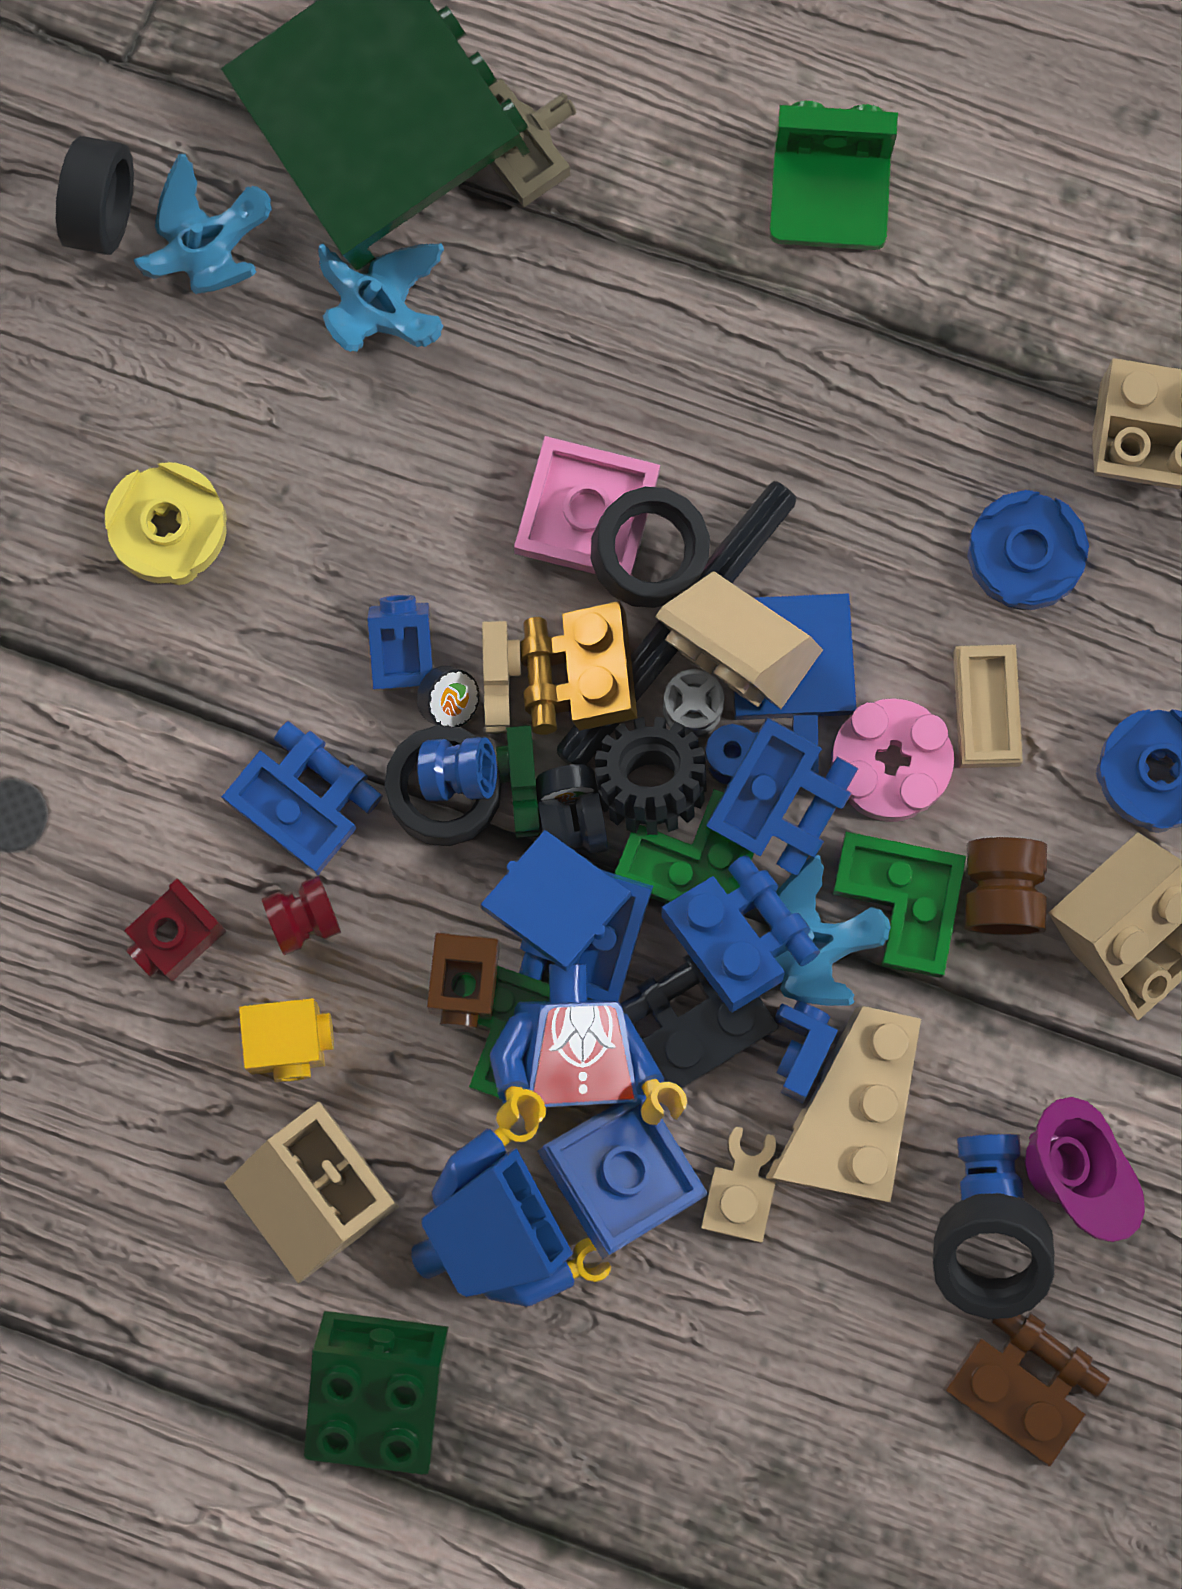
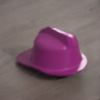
[1025,1097,1145,1243]

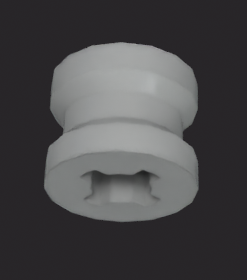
[663,669,725,738]

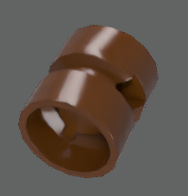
[965,837,1047,935]

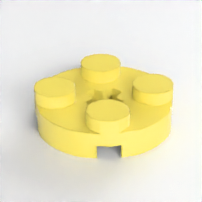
[104,462,227,585]

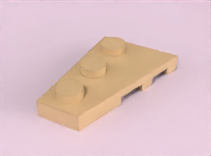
[766,1006,921,1203]

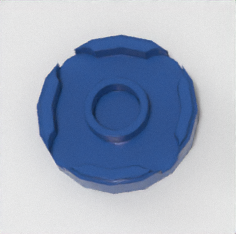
[967,490,1089,610]

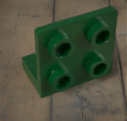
[304,1311,449,1475]

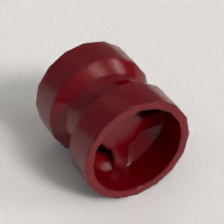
[261,876,341,955]

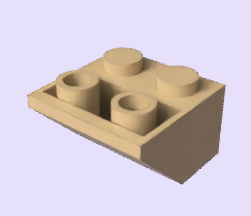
[1092,358,1182,490]
[655,571,823,709]
[1048,832,1182,1020]
[224,1101,399,1283]

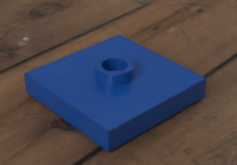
[733,593,857,720]
[537,1094,709,1260]

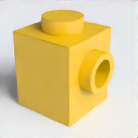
[239,998,334,1082]

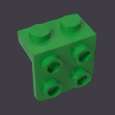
[769,101,898,250]

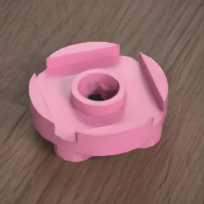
[831,699,954,822]

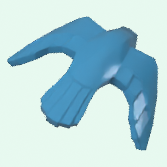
[134,154,272,294]
[318,243,444,352]
[765,855,891,1006]

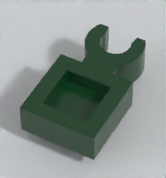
[496,725,540,839]

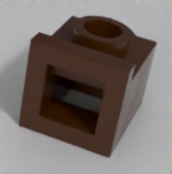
[427,933,500,1030]

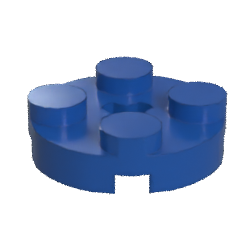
[1096,709,1182,833]

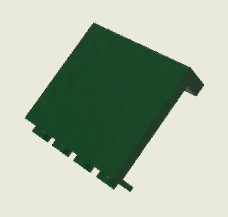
[220,0,530,271]

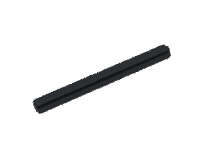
[557,481,797,765]

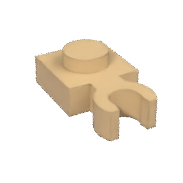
[482,621,521,734]
[700,1127,776,1243]

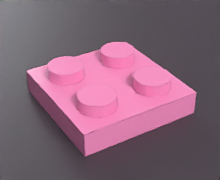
[514,436,660,576]

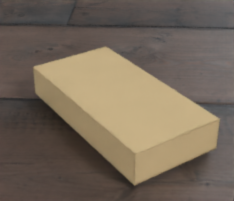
[953,645,1023,768]

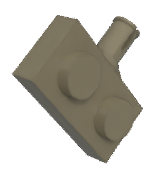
[489,78,576,208]

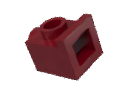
[124,878,226,981]

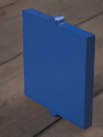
[481,830,631,972]

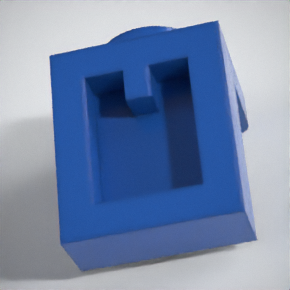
[367,595,433,689]
[774,1001,838,1104]

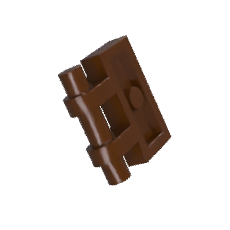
[943,1312,1110,1467]

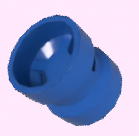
[417,737,497,801]
[957,1134,1024,1201]

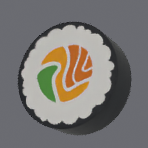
[417,666,480,727]
[535,765,598,803]

